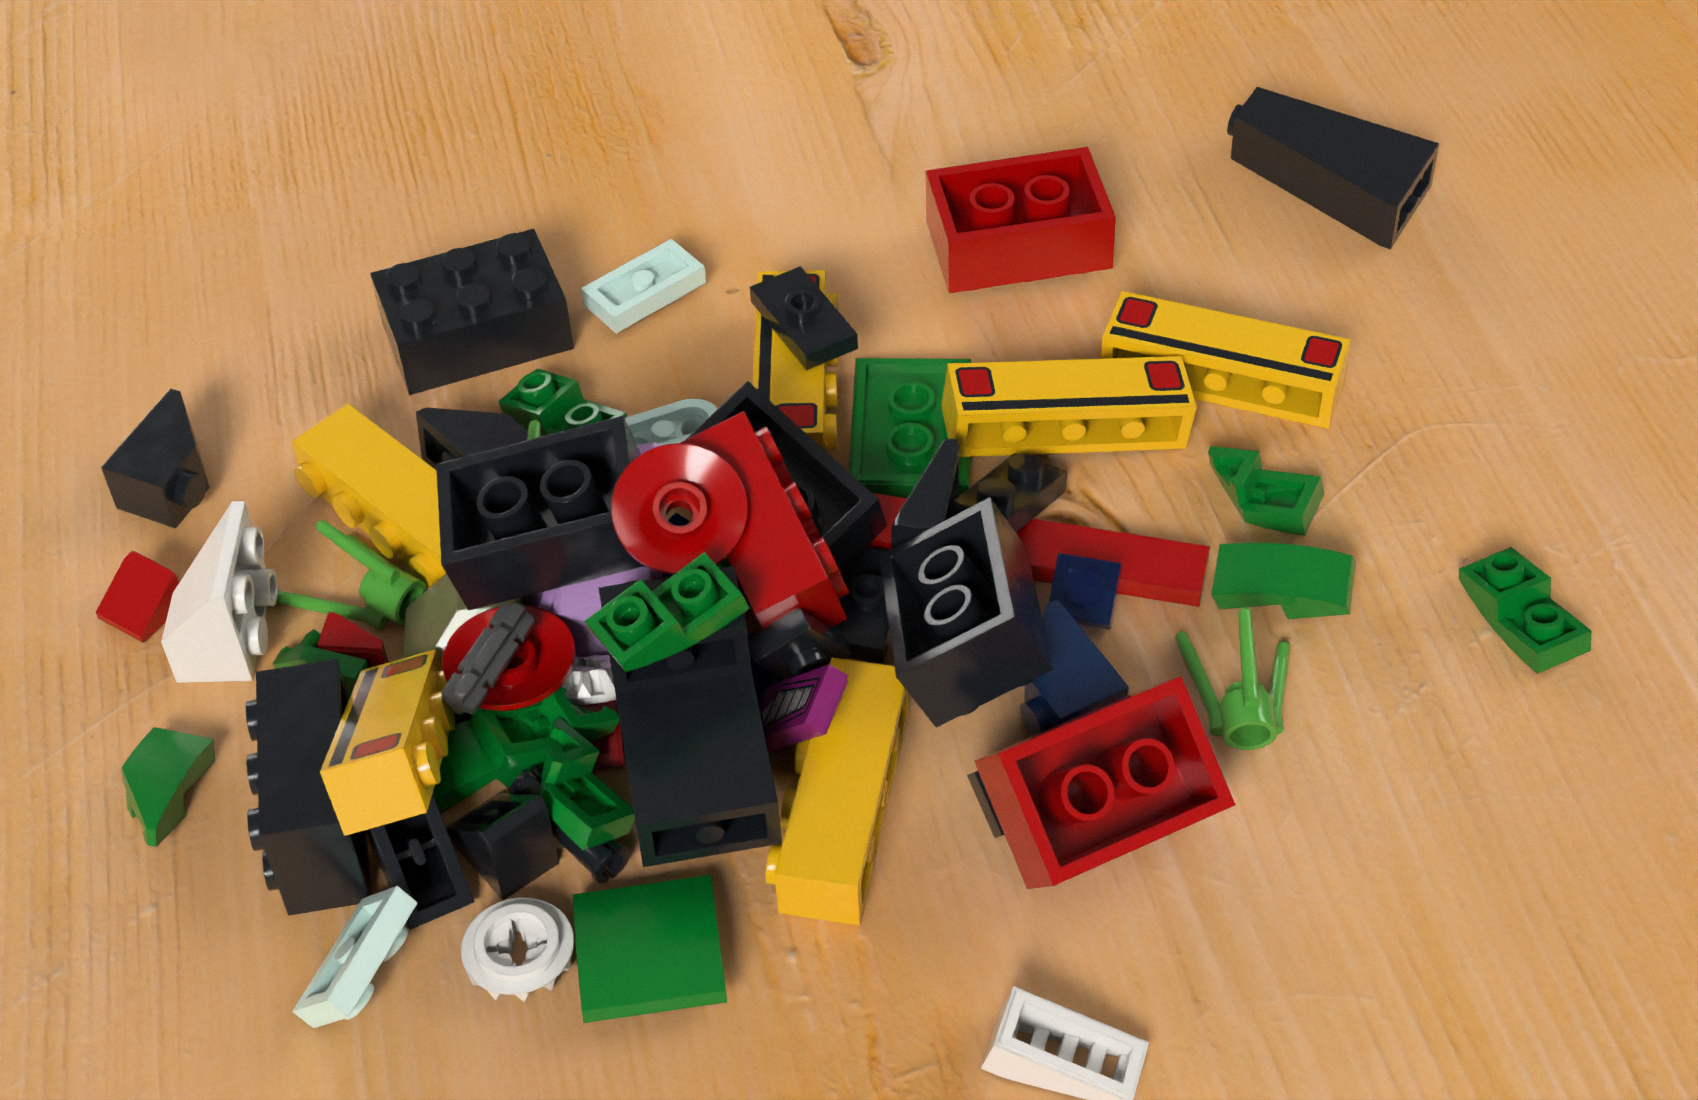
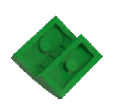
[573,875,727,1023]

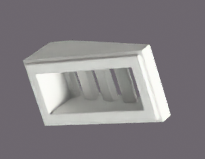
[980,986,1149,1100]

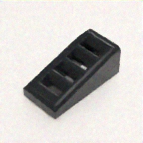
[891,438,960,549]

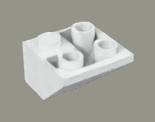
[161,501,278,683]

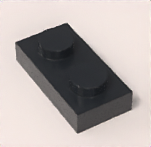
[952,453,1067,533]

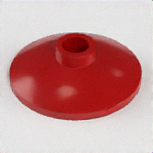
[611,443,748,575]
[442,605,576,711]

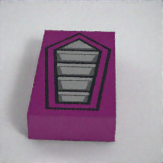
[758,664,848,752]

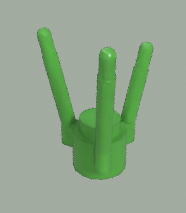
[276,520,427,631]
[1175,607,1290,750]

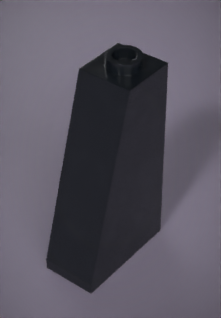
[1227,87,1439,249]

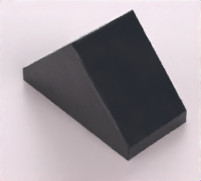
[446,793,559,901]
[367,794,475,930]

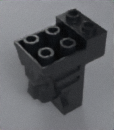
[598,566,782,867]

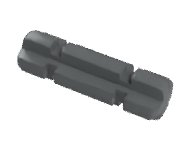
[441,602,534,715]

